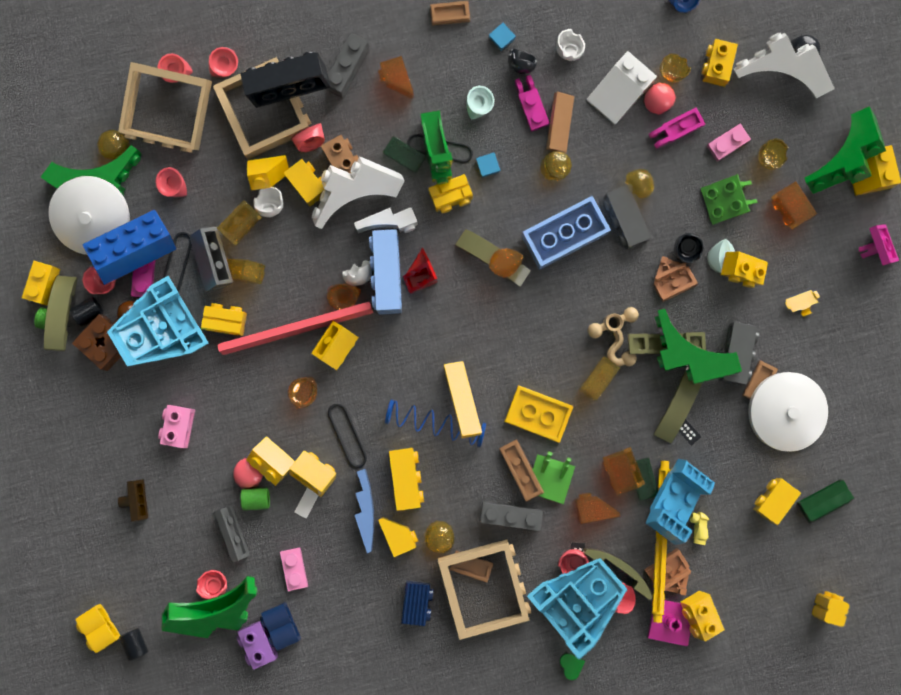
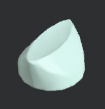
[466,86,494,120]
[707,239,735,273]

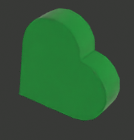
[560,653,585,680]

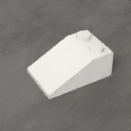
[586,51,657,125]

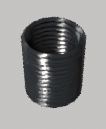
[70,296,104,327]
[119,628,149,661]

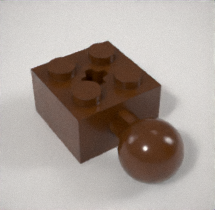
[72,301,135,371]

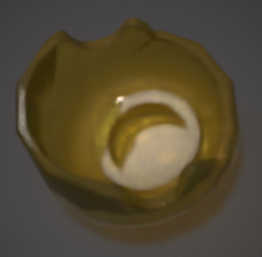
[660,53,691,83]
[97,130,129,160]
[758,138,789,171]
[540,151,572,181]
[626,169,655,199]
[425,521,455,553]

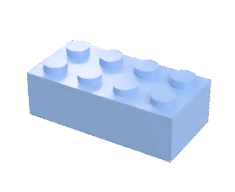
[521,196,611,270]
[369,230,402,314]

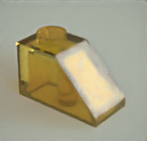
[227,259,265,284]

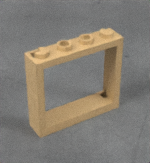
[213,57,312,160]
[118,62,212,153]
[438,539,531,640]

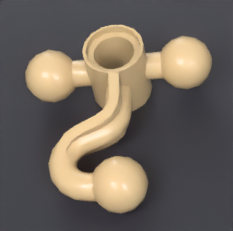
[588,307,639,366]

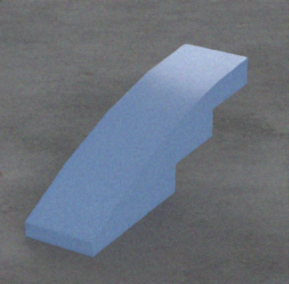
[354,469,374,553]

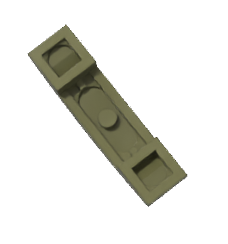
[455,229,531,287]
[44,276,78,351]
[628,332,706,354]
[653,366,702,444]
[582,548,652,600]

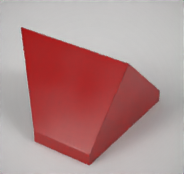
[402,247,438,294]

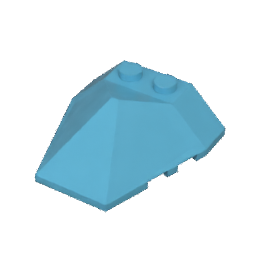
[107,276,209,367]
[527,558,628,660]

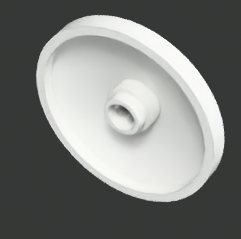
[49,176,130,255]
[748,372,828,451]

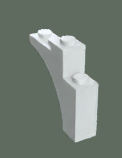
[733,33,835,98]
[312,156,405,229]

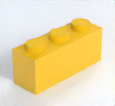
[389,448,424,511]

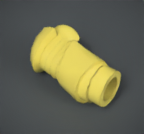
[690,512,709,545]

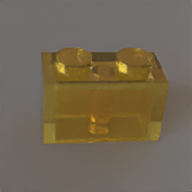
[217,200,262,245]
[579,356,620,401]

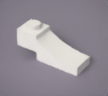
[354,207,418,233]

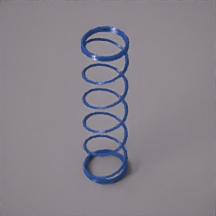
[385,399,486,447]

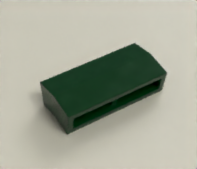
[797,479,854,524]

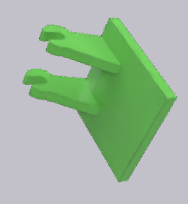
[701,174,758,225]
[533,451,575,504]

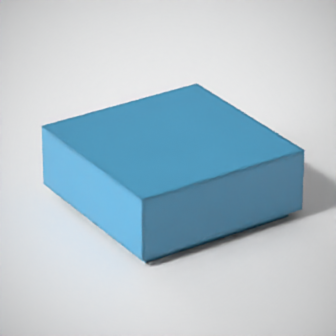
[489,23,516,51]
[476,152,500,178]

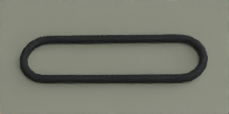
[407,134,473,163]
[163,232,192,292]
[328,403,367,468]

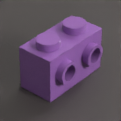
[237,621,278,670]

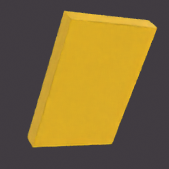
[504,385,573,443]

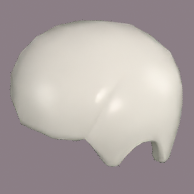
[556,29,585,61]
[254,187,283,218]
[342,260,372,286]

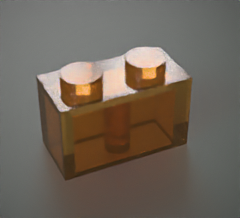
[771,181,817,229]
[603,447,645,495]

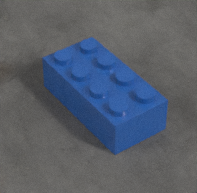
[82,210,176,285]

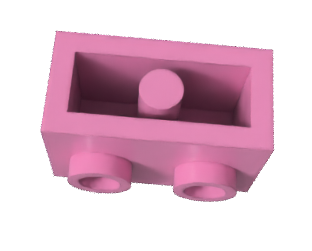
[158,405,195,448]

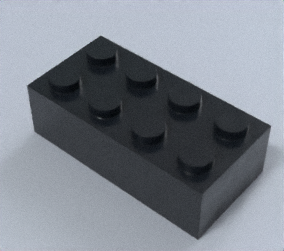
[240,51,331,108]

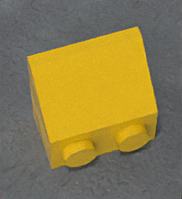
[852,145,901,196]

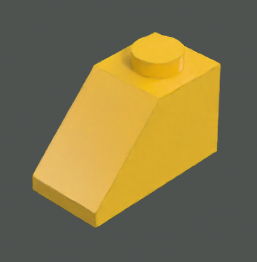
[247,155,289,191]
[378,517,418,557]

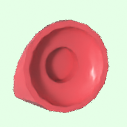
[209,47,238,78]
[158,53,193,83]
[291,123,325,152]
[156,167,187,197]

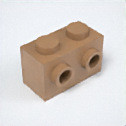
[321,135,359,173]

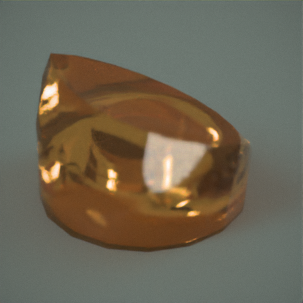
[489,248,523,278]
[327,283,361,310]
[288,377,317,409]

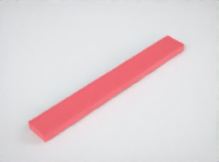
[217,302,374,355]

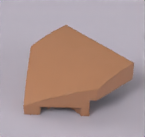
[654,256,698,302]
[644,548,691,595]

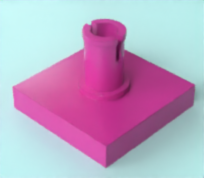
[859,224,899,265]
[647,599,690,646]

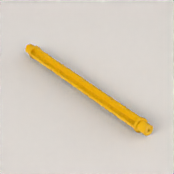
[652,461,671,623]

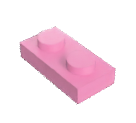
[707,124,751,162]
[280,547,308,591]

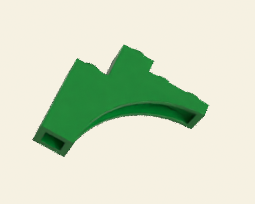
[804,106,886,194]
[420,110,453,185]
[41,145,142,196]
[655,309,742,385]
[161,576,257,638]

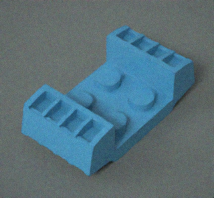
[646,459,715,545]

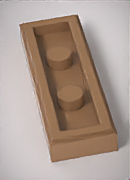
[546,92,574,154]
[499,439,544,502]

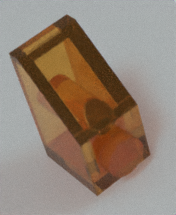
[378,56,414,99]
[575,493,621,524]

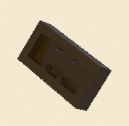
[118,479,149,522]

